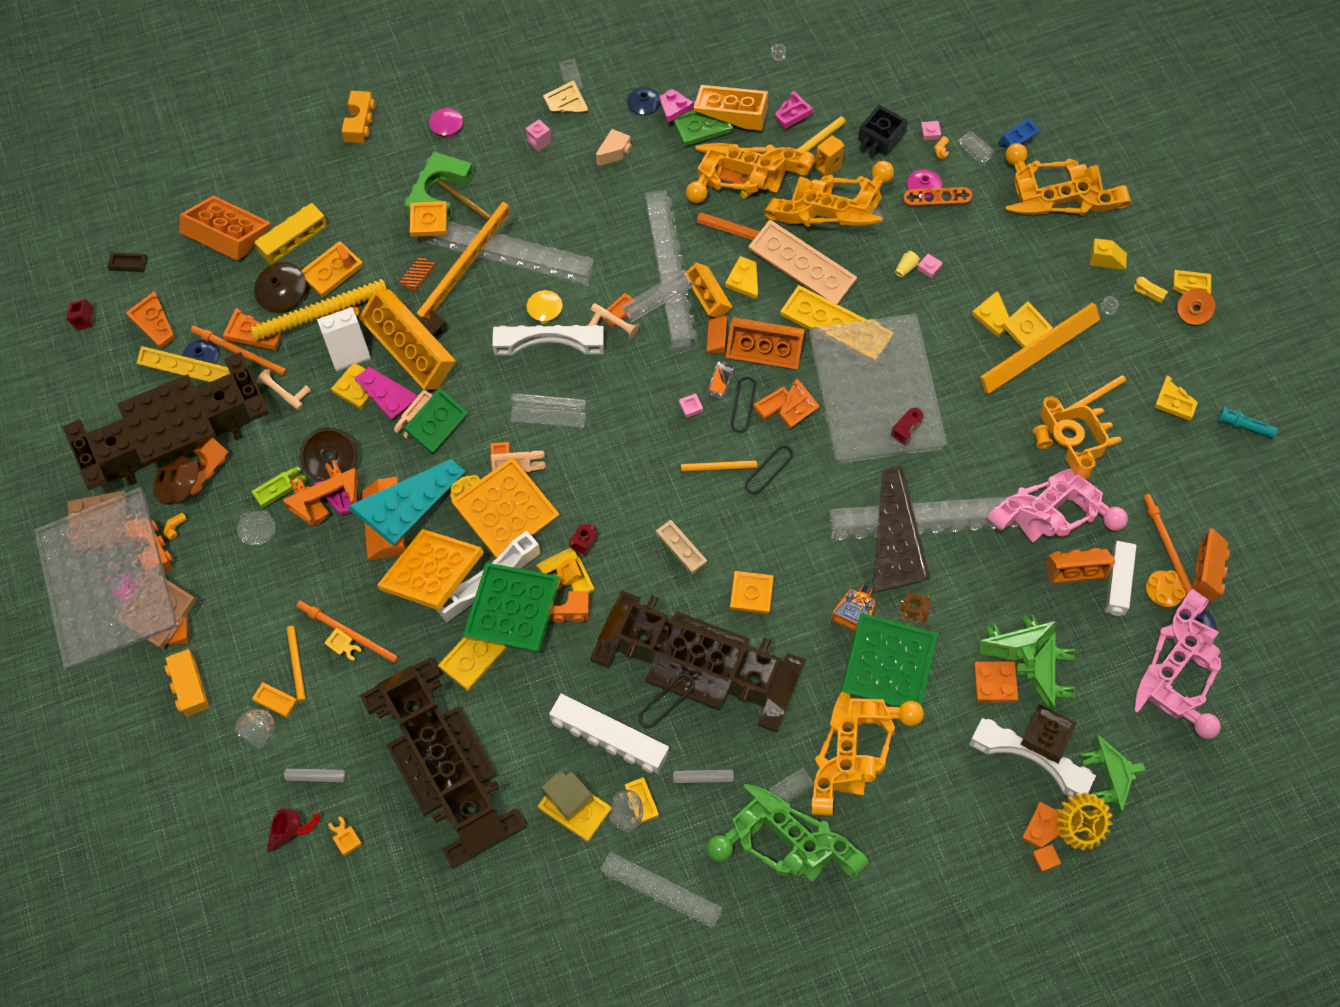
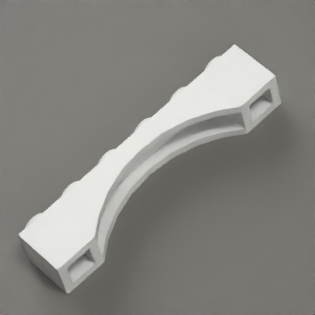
[493,325,604,355]
[437,531,540,622]
[969,718,1096,798]

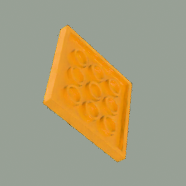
[451,457,560,558]
[377,529,484,610]

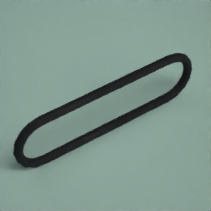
[731,376,756,433]
[745,445,794,494]
[639,673,695,728]

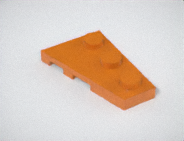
[126,291,175,349]
[223,308,282,350]

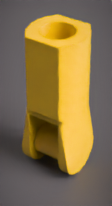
[1134,277,1168,303]

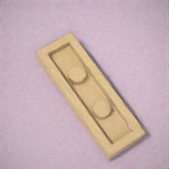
[656,520,707,575]

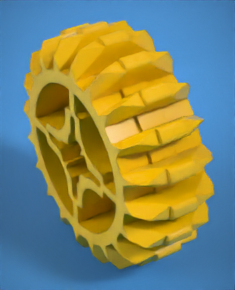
[1055,792,1113,850]

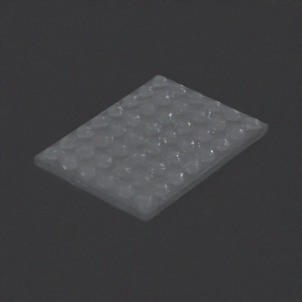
[809,313,948,464]
[34,487,178,670]

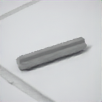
[284,769,346,782]
[673,770,734,783]

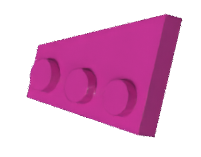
[355,367,418,421]

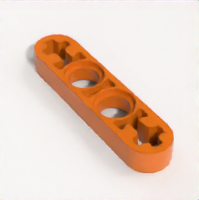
[903,187,972,207]

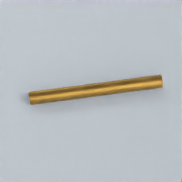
[437,179,491,221]

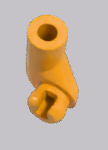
[934,136,949,159]
[163,513,187,540]

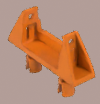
[283,461,358,525]

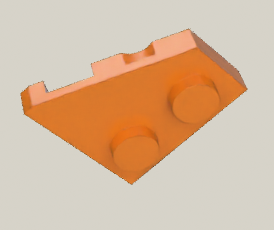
[778,378,820,429]
[1022,802,1073,849]

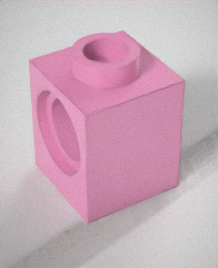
[526,120,552,152]

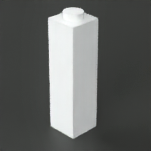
[1105,541,1136,616]

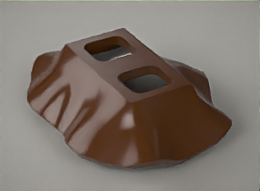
[153,456,198,504]

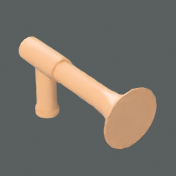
[587,303,640,340]
[256,369,311,411]

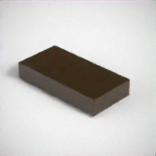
[108,252,148,272]

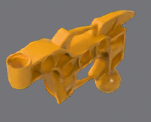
[686,143,815,203]
[1005,143,1132,216]
[764,161,894,227]
[812,692,924,816]

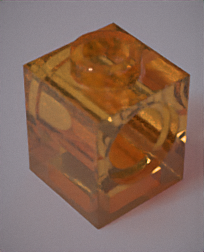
[900,593,930,622]

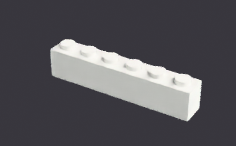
[549,694,669,774]

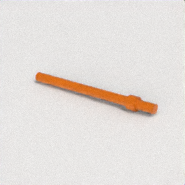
[191,326,287,376]
[1143,494,1193,595]
[296,600,399,663]

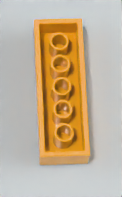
[359,290,456,390]

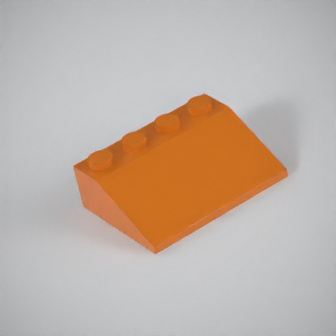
[179,196,271,260]

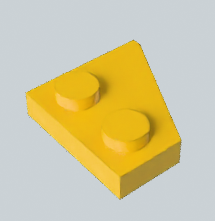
[972,292,1009,338]

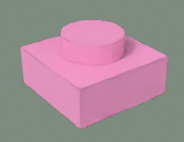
[921,121,941,140]
[917,254,943,278]
[679,394,703,418]

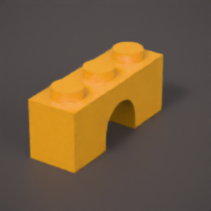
[342,91,376,144]

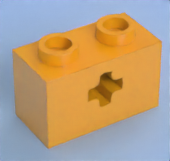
[815,135,845,176]

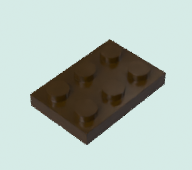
[1020,704,1077,764]

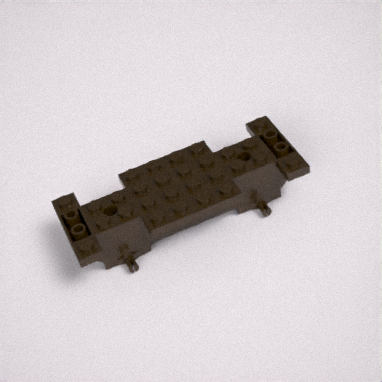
[62,352,270,490]
[590,590,806,733]
[359,657,526,869]

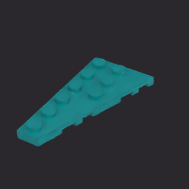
[348,459,465,546]

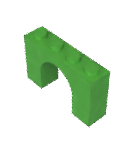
[404,152,474,224]

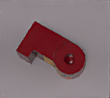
[890,408,924,446]

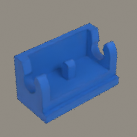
[998,118,1040,148]

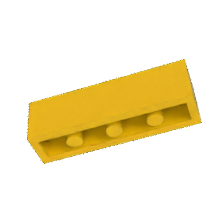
[255,203,327,265]

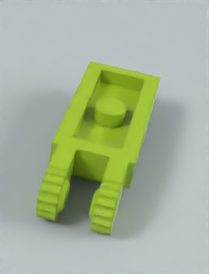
[252,467,307,509]

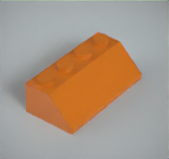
[725,317,805,370]
[362,477,406,561]

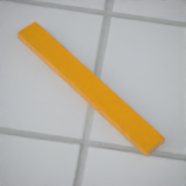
[417,202,511,322]
[980,303,1100,394]

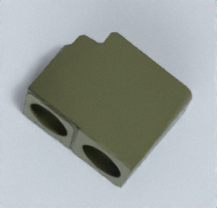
[541,772,593,821]

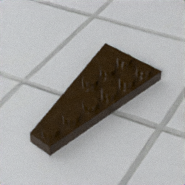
[873,465,931,593]

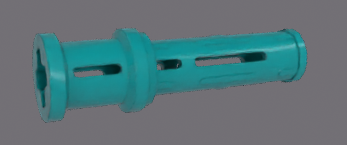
[1217,406,1278,439]

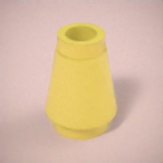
[895,251,920,278]

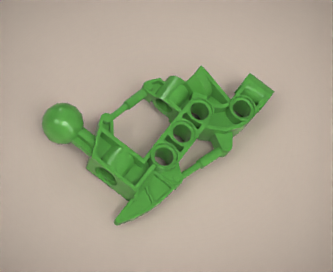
[706,784,869,882]

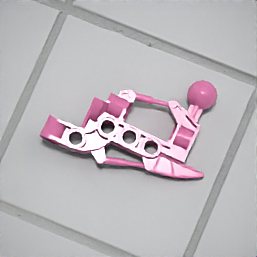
[987,469,1128,542]
[1135,589,1221,739]

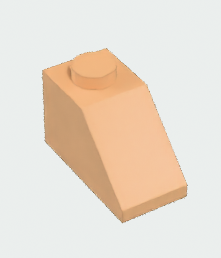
[596,129,632,166]

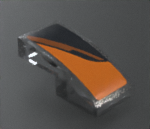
[707,361,735,399]

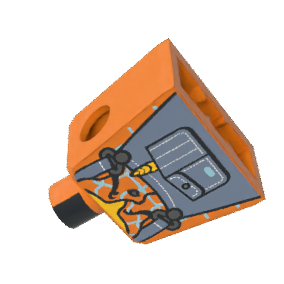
[831,585,875,631]

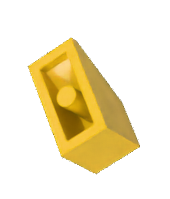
[1089,239,1127,270]

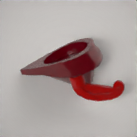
[267,808,320,852]

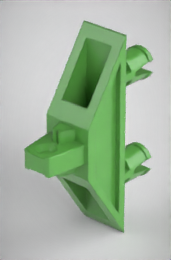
[979,614,1055,668]
[1016,631,1075,711]
[1079,734,1145,817]

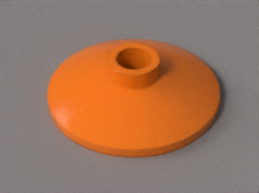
[1177,289,1215,325]

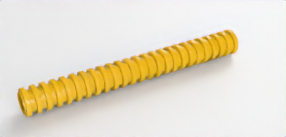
[250,279,387,341]

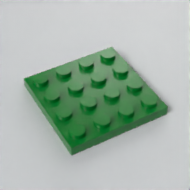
[463,562,561,653]
[841,613,939,707]

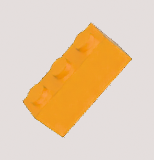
[684,262,733,318]
[165,649,210,717]

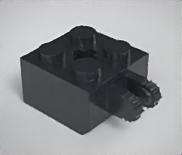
[858,104,908,156]

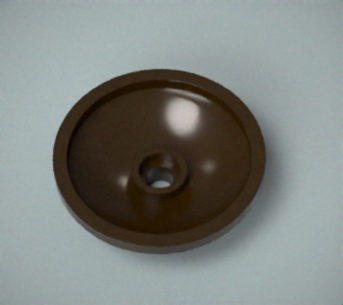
[254,262,307,313]
[300,427,358,482]

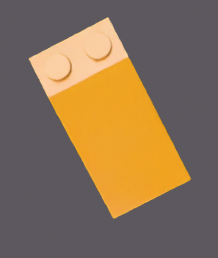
[694,85,768,131]

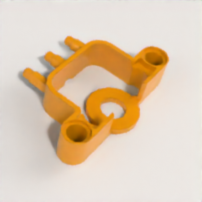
[1040,396,1122,479]

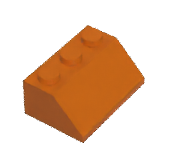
[1193,528,1230,602]
[1045,548,1116,584]

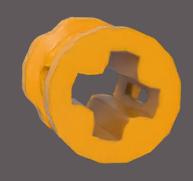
[1032,425,1053,449]

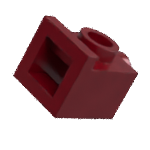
[66,299,94,330]
[569,523,598,556]

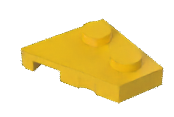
[543,80,589,112]
[725,256,758,299]
[1173,270,1211,294]
[1154,376,1198,421]

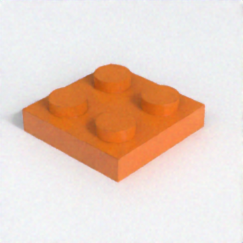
[974,662,1018,702]

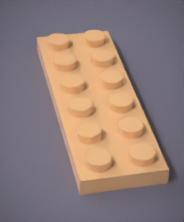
[749,220,857,305]

